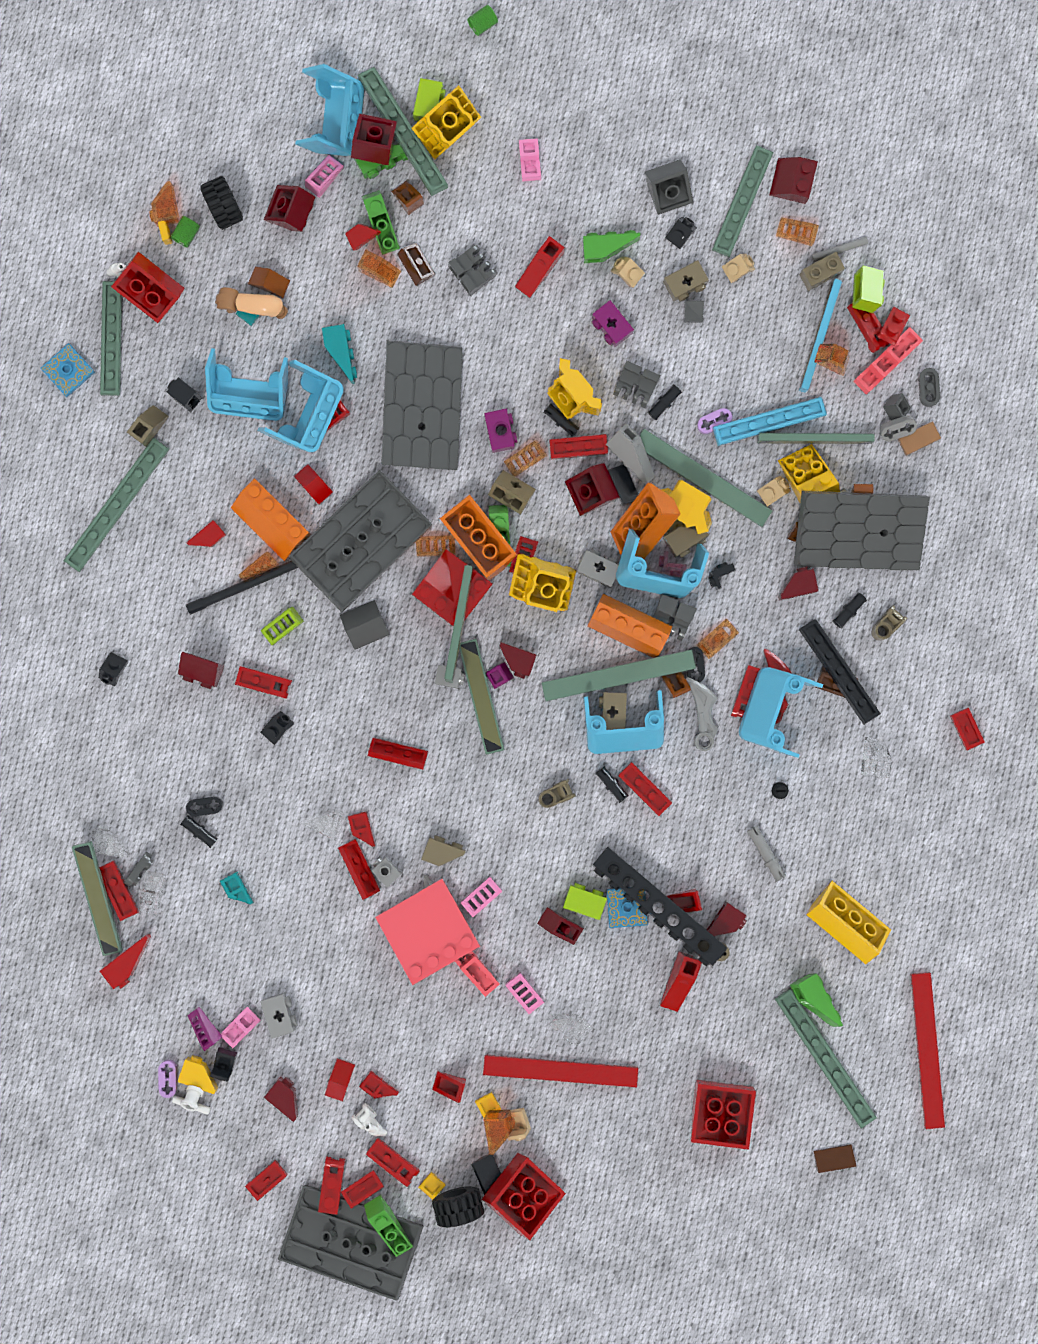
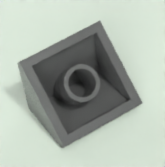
[340,600,390,650]

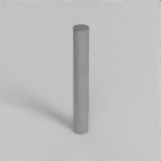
[811,237,868,262]

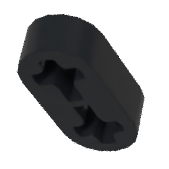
[687,647,705,682]
[186,796,223,817]

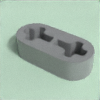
[880,415,917,442]

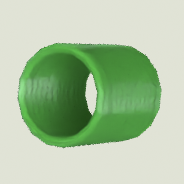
[467,5,498,36]
[170,216,200,248]

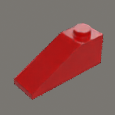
[99,934,151,990]

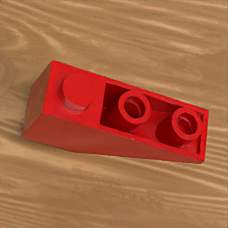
[515,236,565,298]
[659,951,702,1012]

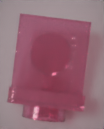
[659,551,687,576]

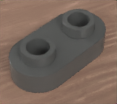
[918,368,940,407]
[124,851,153,887]

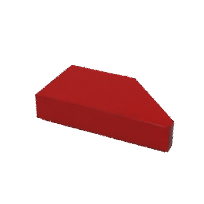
[345,224,381,250]
[186,520,226,547]
[348,811,375,847]
[359,1071,399,1099]

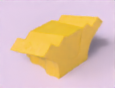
[411,85,481,160]
[547,358,602,419]
[661,480,712,534]
[509,554,577,612]

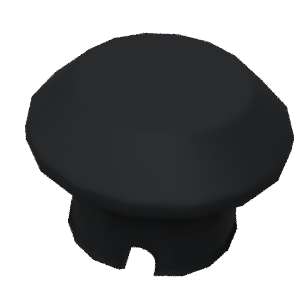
[772,782,789,799]

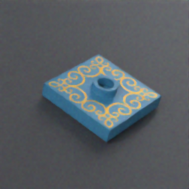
[40,343,95,397]
[606,887,648,928]

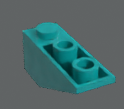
[322,324,357,384]

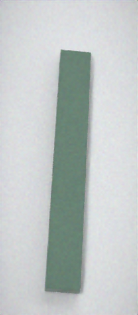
[358,67,448,196]
[639,429,772,527]
[63,438,170,572]
[542,650,696,701]
[775,988,877,1129]

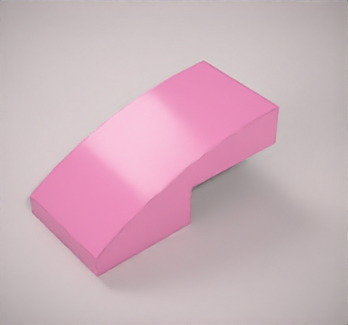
[519,138,541,182]
[221,1007,261,1048]

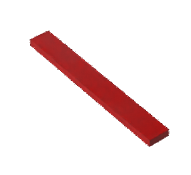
[910,972,945,1129]
[483,1055,638,1088]

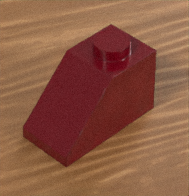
[778,567,819,601]
[499,642,537,679]
[706,901,747,936]
[537,907,584,945]
[264,1076,298,1122]

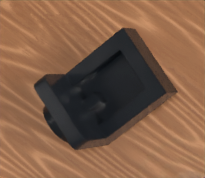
[665,217,697,249]
[708,562,735,591]
[98,652,128,686]
[260,711,294,745]
[210,1047,237,1082]

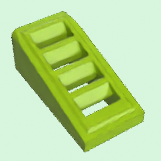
[260,607,304,645]

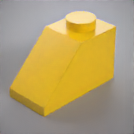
[177,1055,218,1094]

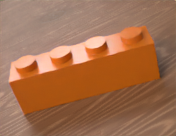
[231,478,311,561]
[610,483,681,559]
[439,495,517,581]
[587,594,672,658]

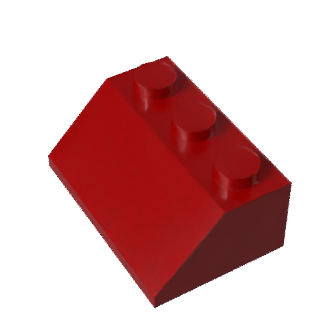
[111,252,185,323]

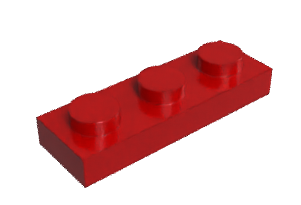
[549,434,608,460]
[367,738,428,770]
[618,762,672,816]
[338,839,380,900]
[99,860,139,921]

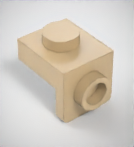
[722,254,755,283]
[611,256,645,288]
[757,476,791,507]
[504,1108,531,1141]

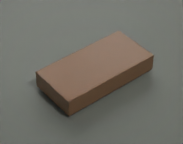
[898,421,941,456]

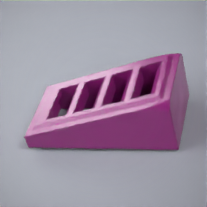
[187,1007,222,1051]

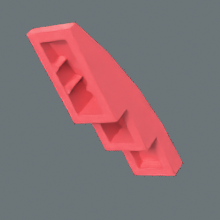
[853,327,923,395]
[455,951,500,997]

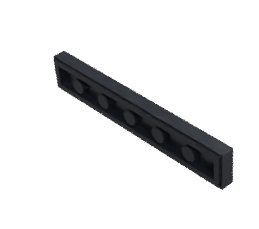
[799,619,881,725]

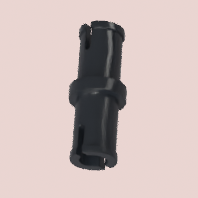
[647,384,682,420]
[543,403,580,437]
[833,592,867,629]
[595,766,629,803]
[180,815,218,848]

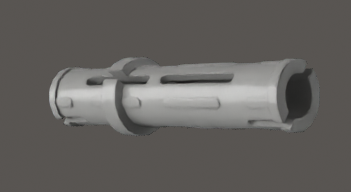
[747,826,786,882]

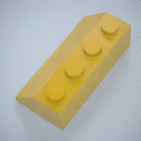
[806,881,891,964]

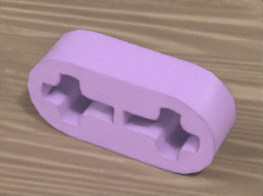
[697,408,732,434]
[158,1060,177,1098]

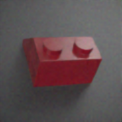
[351,113,397,166]
[769,157,818,204]
[263,185,316,232]
[565,463,620,516]
[178,652,225,689]

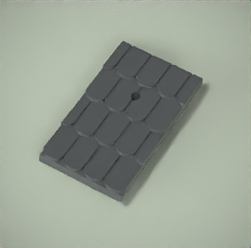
[381,340,463,470]
[289,470,432,613]
[794,491,930,570]
[278,1185,424,1301]

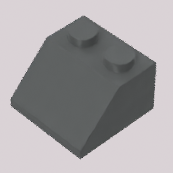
[645,159,694,215]

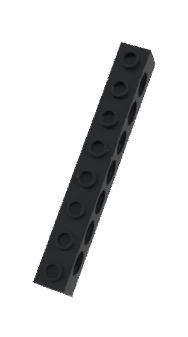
[593,847,727,967]

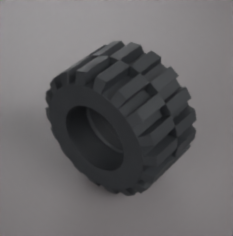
[200,175,243,230]
[432,1186,485,1228]

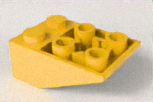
[778,444,840,502]

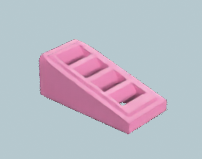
[305,155,344,198]
[461,877,502,917]
[505,972,544,1014]

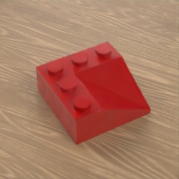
[411,549,493,627]
[690,1080,756,1150]
[481,1153,566,1240]

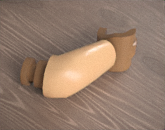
[215,287,288,319]

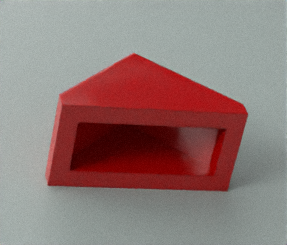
[294,464,333,505]
[667,889,702,912]
[325,1058,355,1102]
[432,1071,466,1103]

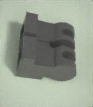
[448,245,498,296]
[613,360,661,408]
[653,594,697,641]

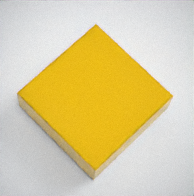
[158,221,173,245]
[475,1092,501,1119]
[418,1172,446,1200]

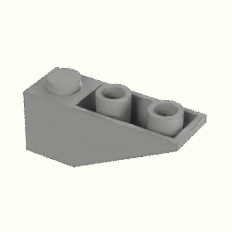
[606,424,655,485]

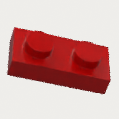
[878,307,910,346]
[950,708,985,751]
[245,1159,288,1201]
[341,1170,384,1209]

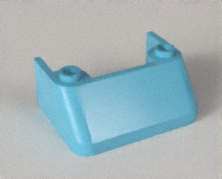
[295,64,364,156]
[205,348,288,421]
[257,360,343,452]
[616,528,709,598]
[739,667,823,758]
[583,690,664,754]

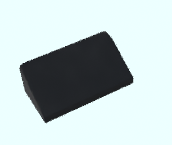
[608,464,638,506]
[471,1154,501,1195]

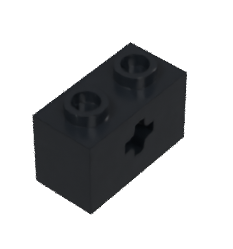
[166,377,202,413]

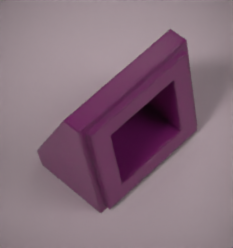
[486,662,514,689]

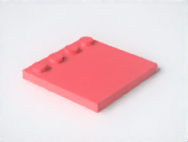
[375,879,480,985]

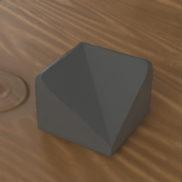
[684,301,704,323]
[883,393,911,420]

